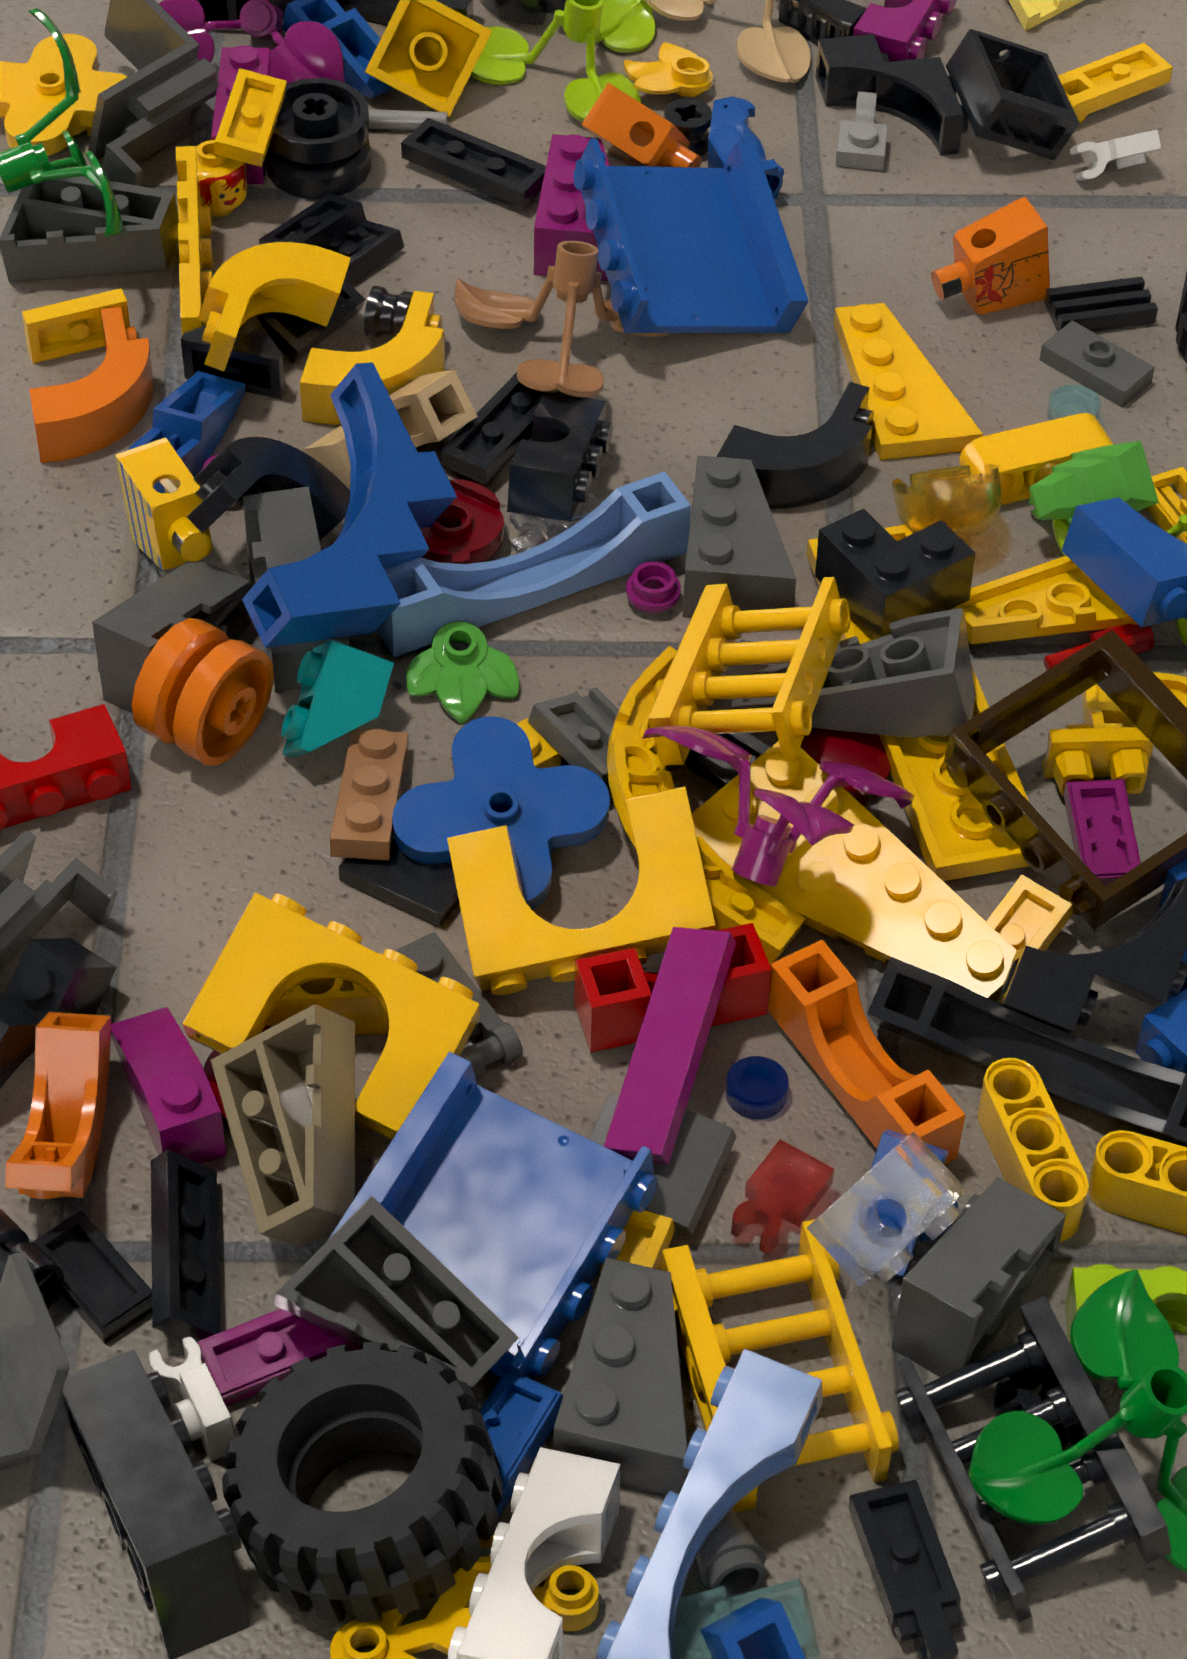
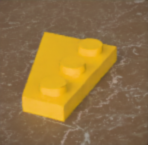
[950,556,1138,644]

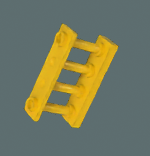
[648,577,850,765]
[661,1219,899,1513]

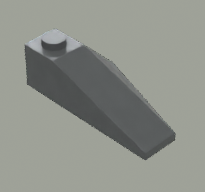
[730,608,975,738]

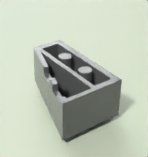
[683,456,796,617]
[242,487,349,692]
[92,560,252,713]
[890,1177,1066,1377]
[553,1257,688,1496]

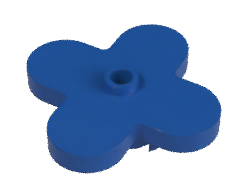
[392,716,610,910]

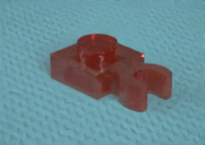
[731,1139,834,1254]

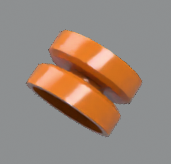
[131,618,274,766]

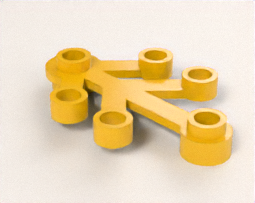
[330,1531,599,1659]

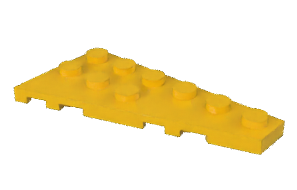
[691,741,1016,1002]

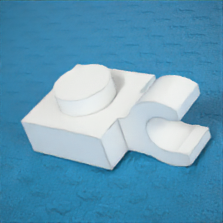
[1069,129,1161,181]
[149,1336,234,1462]

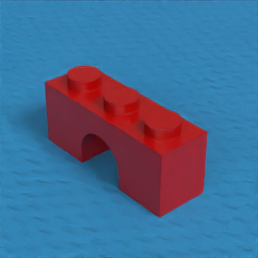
[0,704,131,830]
[574,923,772,1053]

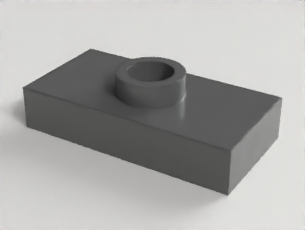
[1039,321,1155,408]

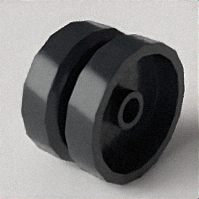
[265,78,371,199]

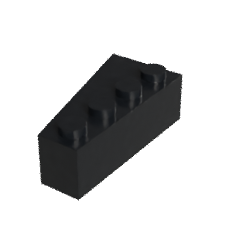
[61,1350,249,1659]

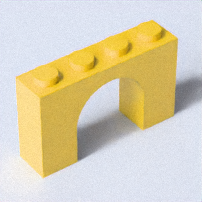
[447,787,716,995]
[182,892,480,1140]

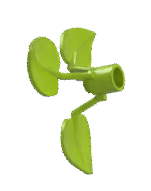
[471,0,655,122]

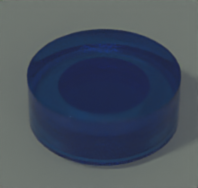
[725,1056,789,1120]

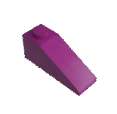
[111,1007,226,1164]

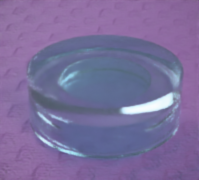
[1047,385,1101,420]

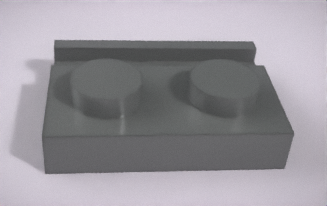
[528,687,619,789]

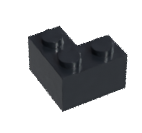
[815,508,976,639]

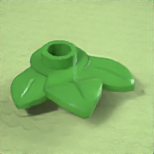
[406,621,519,724]

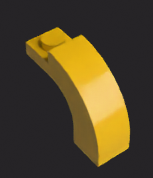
[197,242,351,371]
[300,291,445,425]

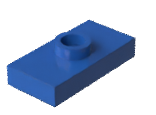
[480,1368,563,1517]

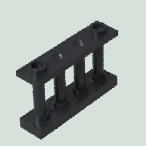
[894,1296,1172,1622]

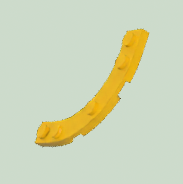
[607,646,806,964]

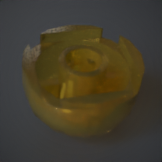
[892,464,1002,547]

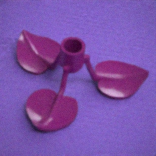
[159,0,346,84]
[642,726,915,886]

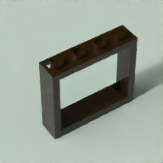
[944,630,1187,930]

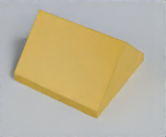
[364,0,492,117]

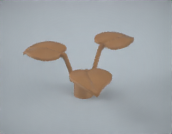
[454,241,670,398]

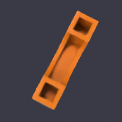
[768,939,965,1165]

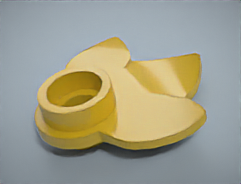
[623,42,713,97]

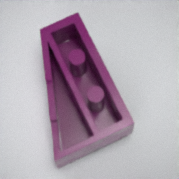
[534,134,610,281]

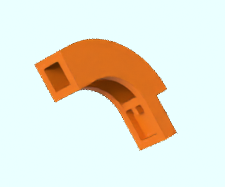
[29,307,154,463]
[5,1012,111,1199]

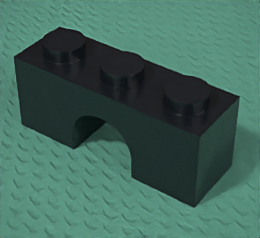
[507,392,613,522]

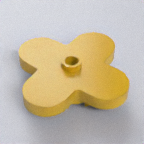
[0,33,128,156]

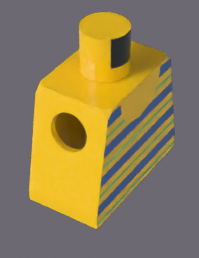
[115,437,213,570]

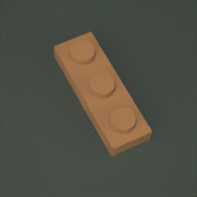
[330,729,409,860]

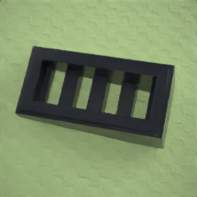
[778,0,867,46]

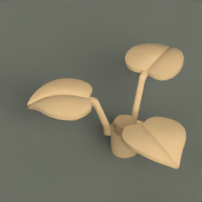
[645,0,811,83]

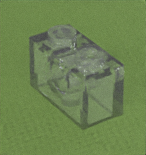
[807,1131,967,1288]

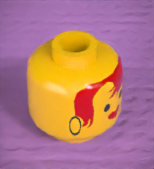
[196,140,247,217]

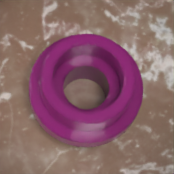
[626,562,681,612]

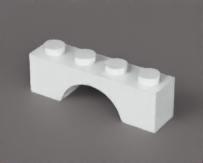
[447,1447,620,1659]

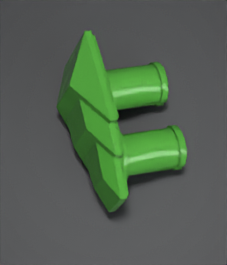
[1029,441,1159,525]

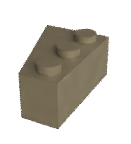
[211,1004,355,1247]

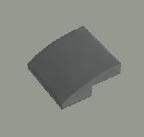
[588,1094,736,1236]

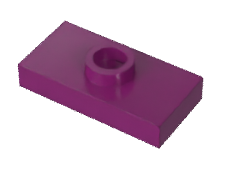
[1064,779,1141,887]

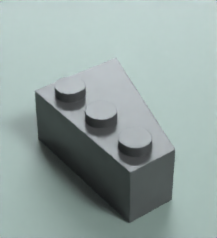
[0,176,179,282]
[273,1196,519,1390]

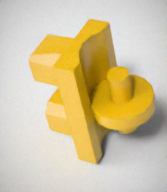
[1042,707,1154,796]

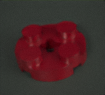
[420,480,504,564]

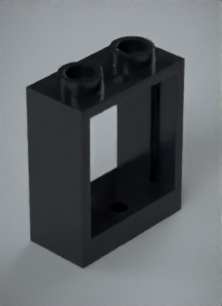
[946,29,1080,160]

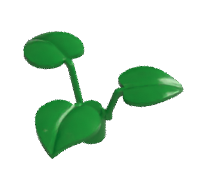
[0,8,123,237]
[968,1269,1187,1573]

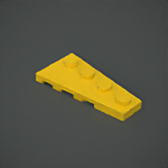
[176,146,213,336]
[834,303,983,460]

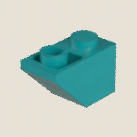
[281,640,394,759]

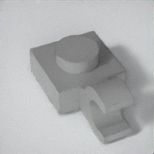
[835,91,888,171]

